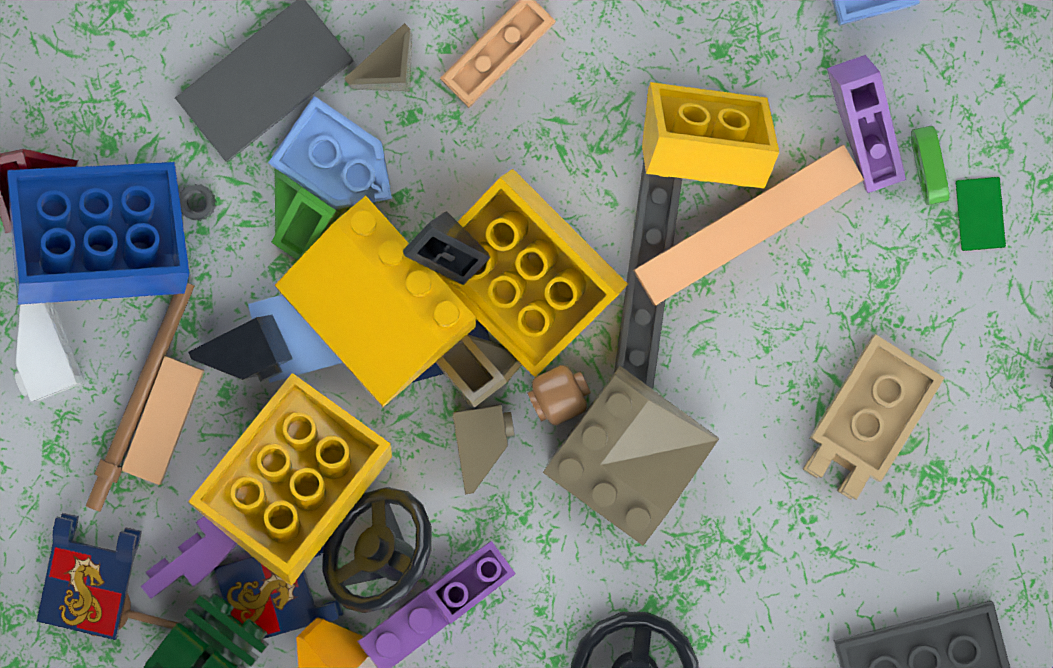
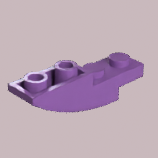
[141,516,237,599]
[357,541,516,668]

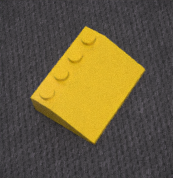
[435,169,628,377]
[275,196,476,407]
[188,373,392,586]

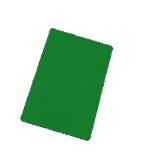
[956,177,1006,251]

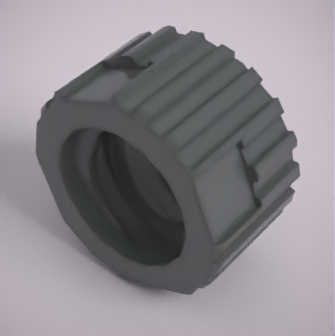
[179,184,217,221]

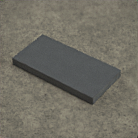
[175,0,354,163]
[833,601,1010,668]

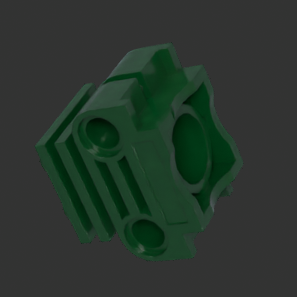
[143,593,269,668]

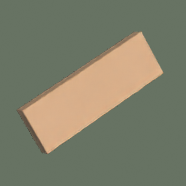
[440,0,556,108]
[121,356,205,485]

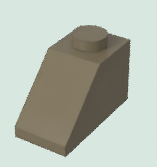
[452,404,515,495]

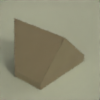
[344,23,413,92]
[436,334,522,407]

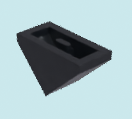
[403,211,491,285]

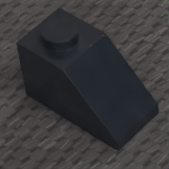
[188,314,293,382]

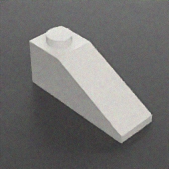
[15,303,85,402]

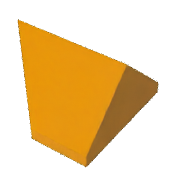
[296,618,368,668]

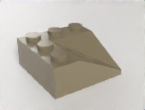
[543,366,719,546]

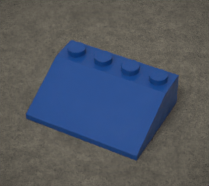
[7,162,189,305]

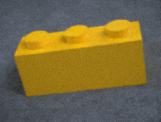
[642,82,779,188]

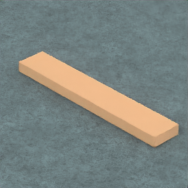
[633,145,864,305]

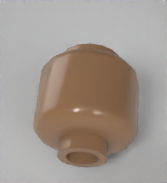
[527,365,591,425]

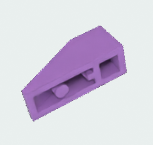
[827,55,906,193]

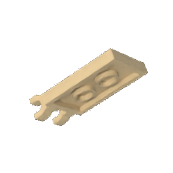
[803,334,944,500]

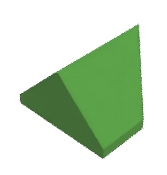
[271,168,341,261]

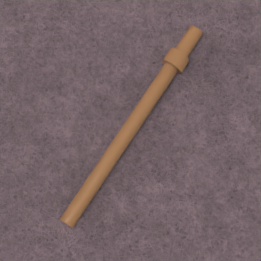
[85,282,195,512]

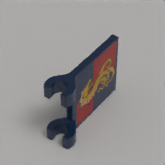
[36,513,142,640]
[214,545,344,639]

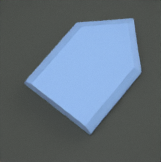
[268,96,392,209]

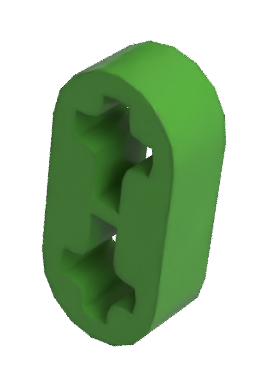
[911,125,949,206]

